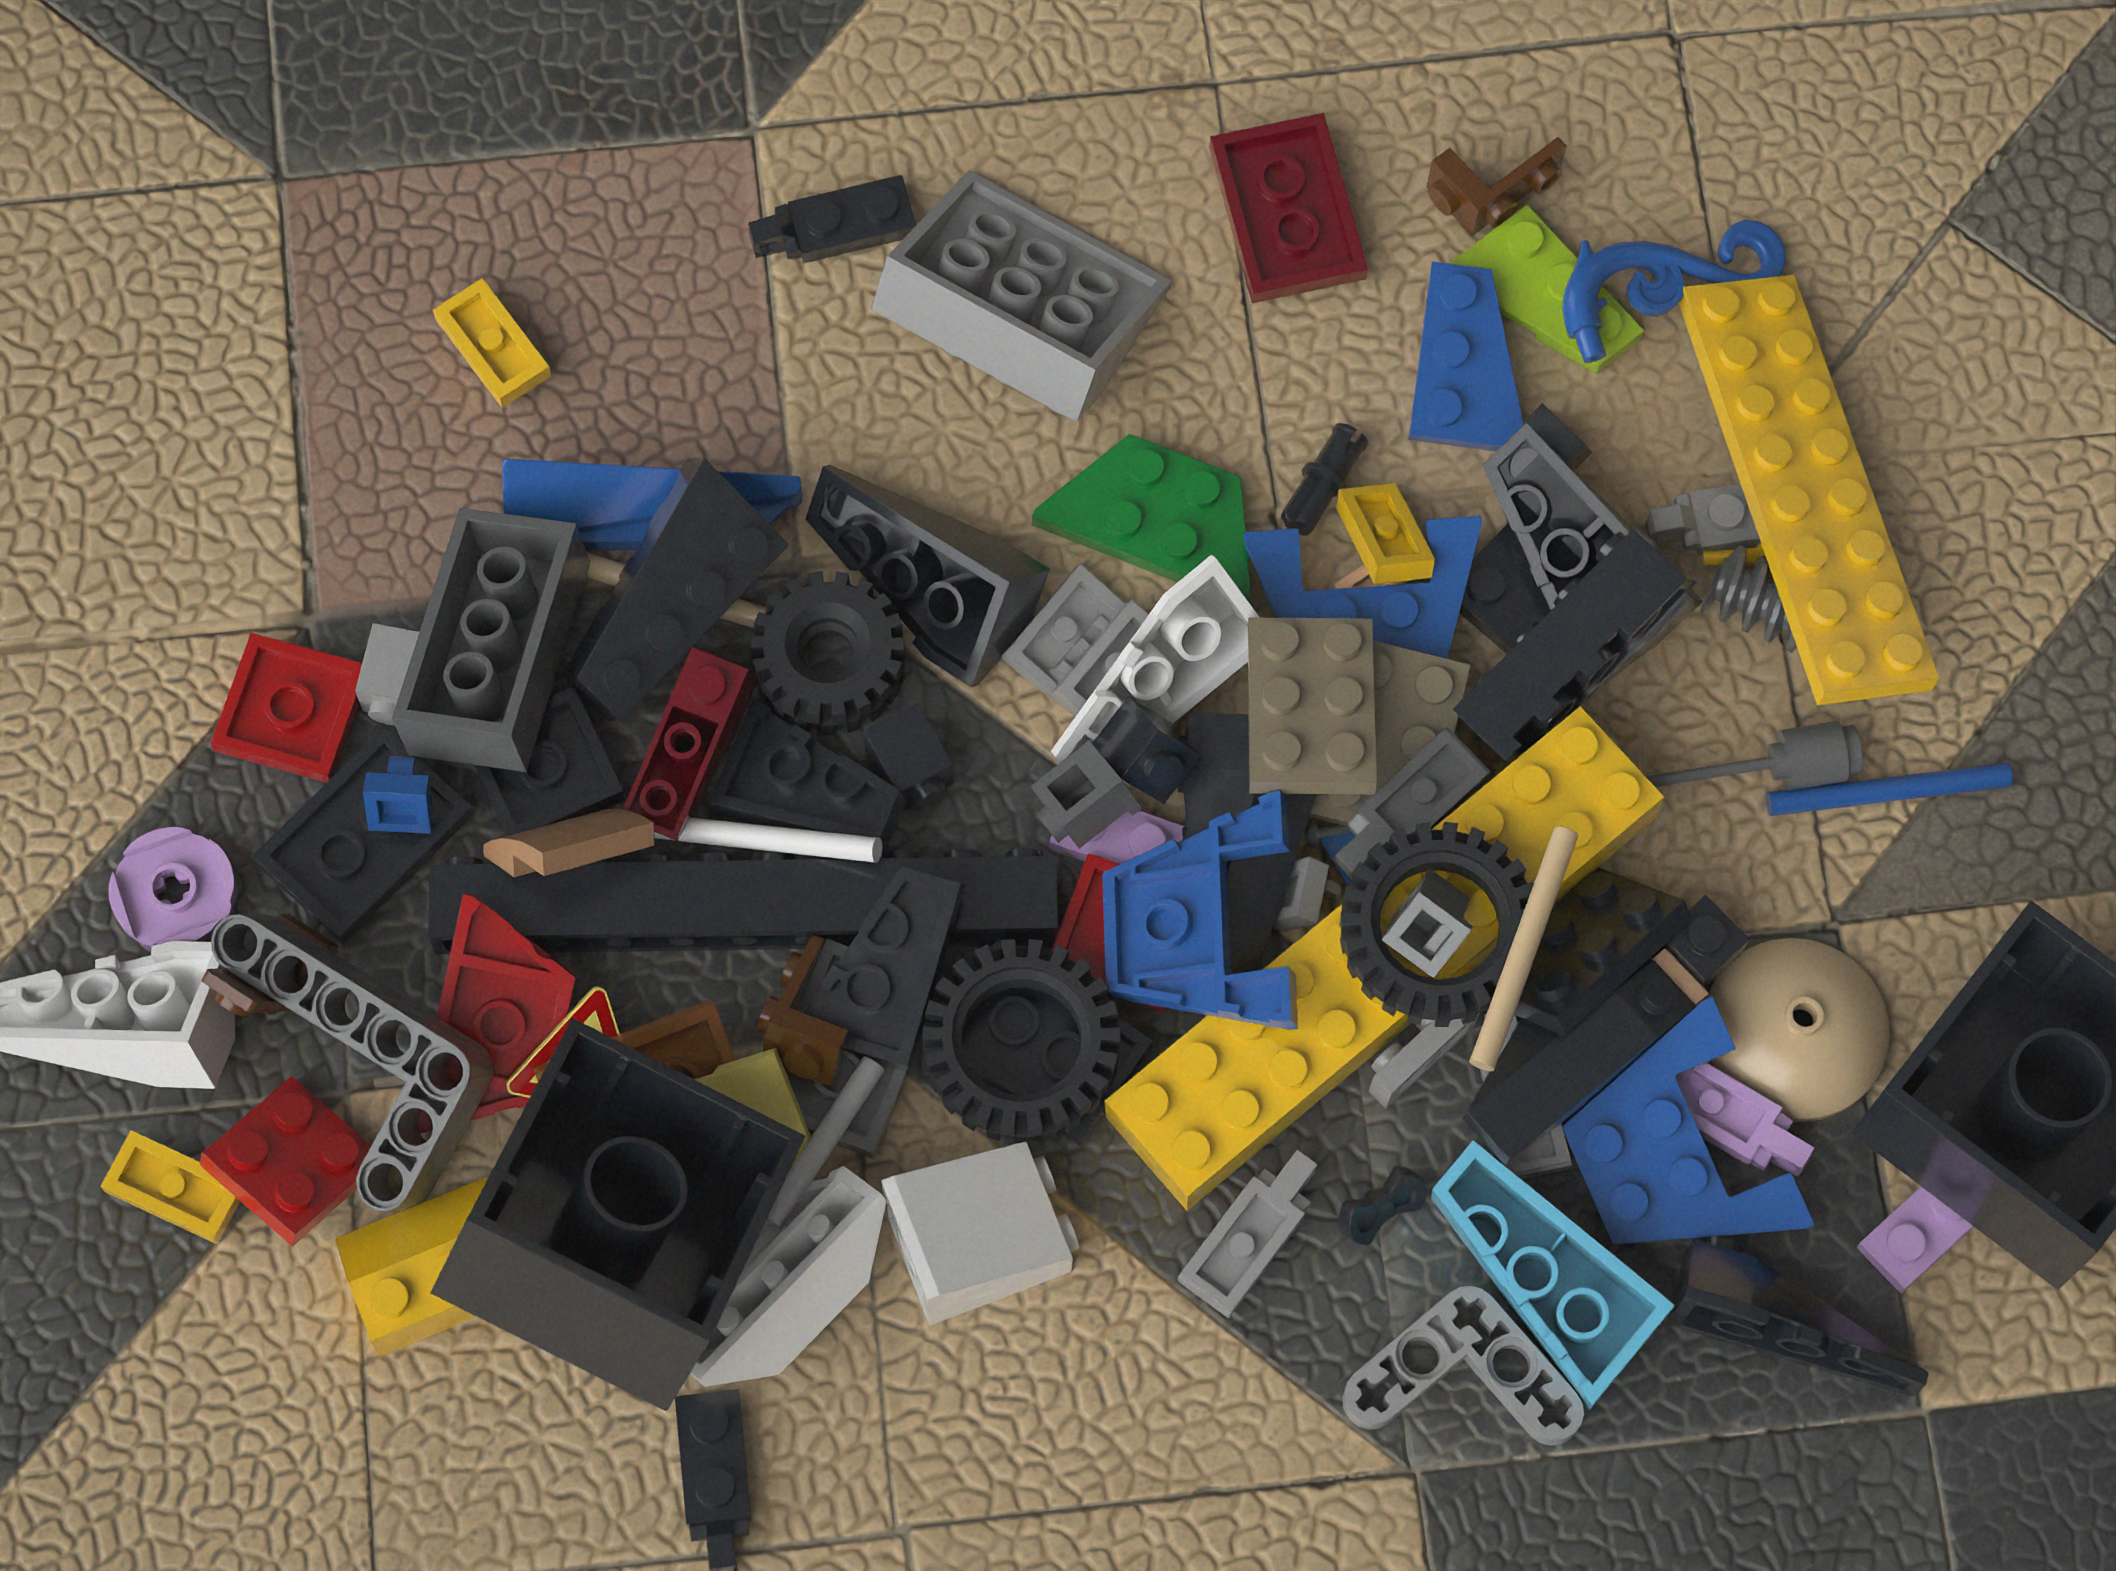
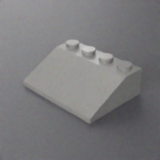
[871,170,1172,422]

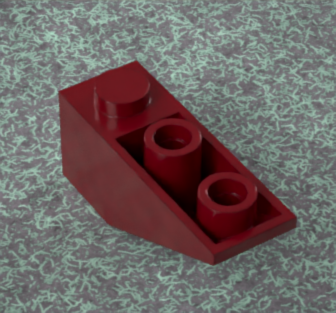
[623,647,757,841]

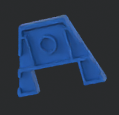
[1244,516,1482,659]
[1102,790,1298,1030]
[1562,997,1814,1244]

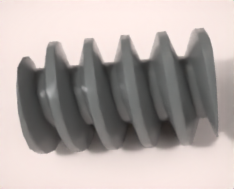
[1700,545,1797,653]

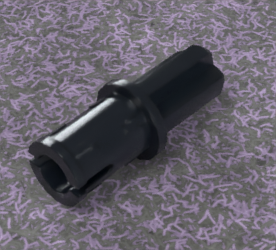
[1281,423,1369,536]

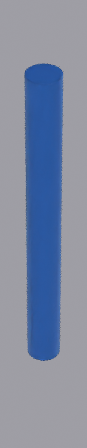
[1766,763,2013,817]

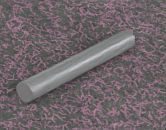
[766,1057,885,1229]

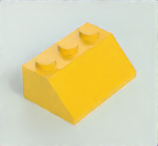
[335,1176,489,1356]

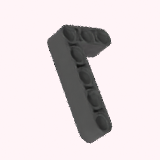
[211,914,494,1211]

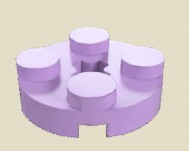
[109,827,238,952]

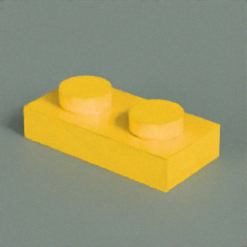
[433,278,552,408]
[1336,483,1435,585]
[100,1130,240,1245]

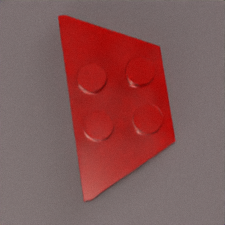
[417,892,576,1133]

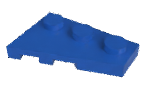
[1408,261,1524,451]

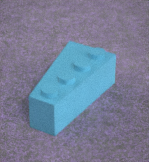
[1431,1140,1675,1411]

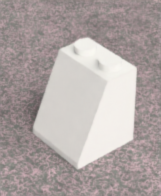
[881,1141,1079,1326]

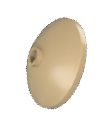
[1706,938,1890,1122]

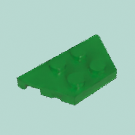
[1032,434,1251,602]

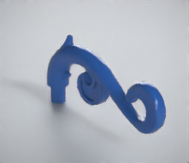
[1562,220,1786,363]

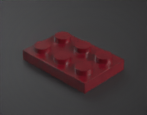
[1209,113,1368,303]

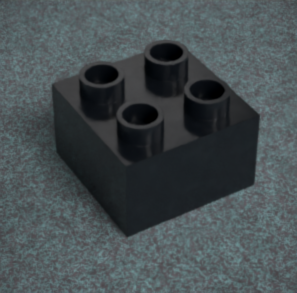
[1851,900,2116,1290]
[430,1018,806,1412]

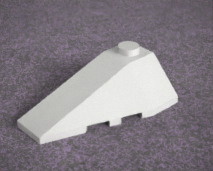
[1051,555,1260,762]
[0,941,235,1089]

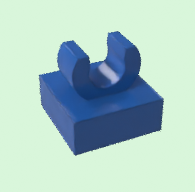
[363,756,434,834]

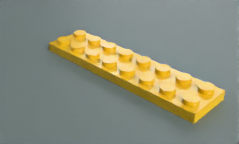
[1678,275,1939,706]

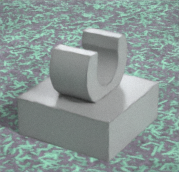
[1273,857,1341,932]

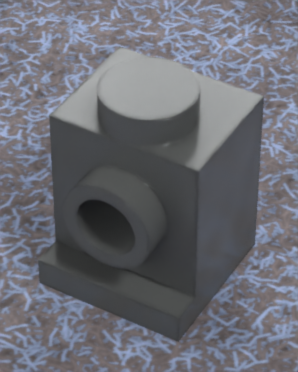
[1030,740,1142,849]
[1382,869,1473,978]

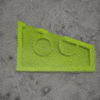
[1449,205,1644,374]

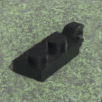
[748,175,916,264]
[675,1389,752,1571]

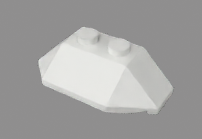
[690,1166,886,1387]

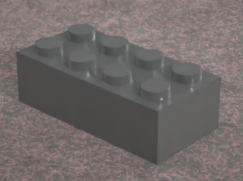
[392,508,590,772]

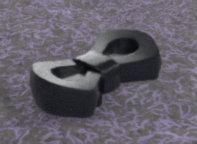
[1338,1165,1427,1245]

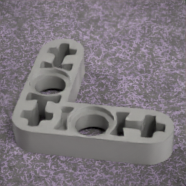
[1342,1286,1584,1446]

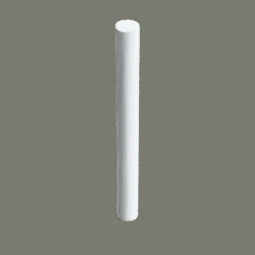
[654,818,882,863]

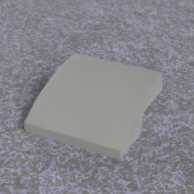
[1001,564,1149,716]

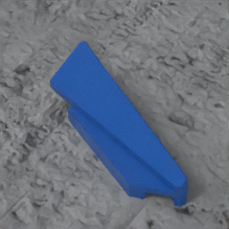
[502,459,802,551]

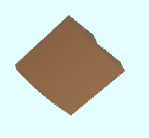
[483,809,654,877]

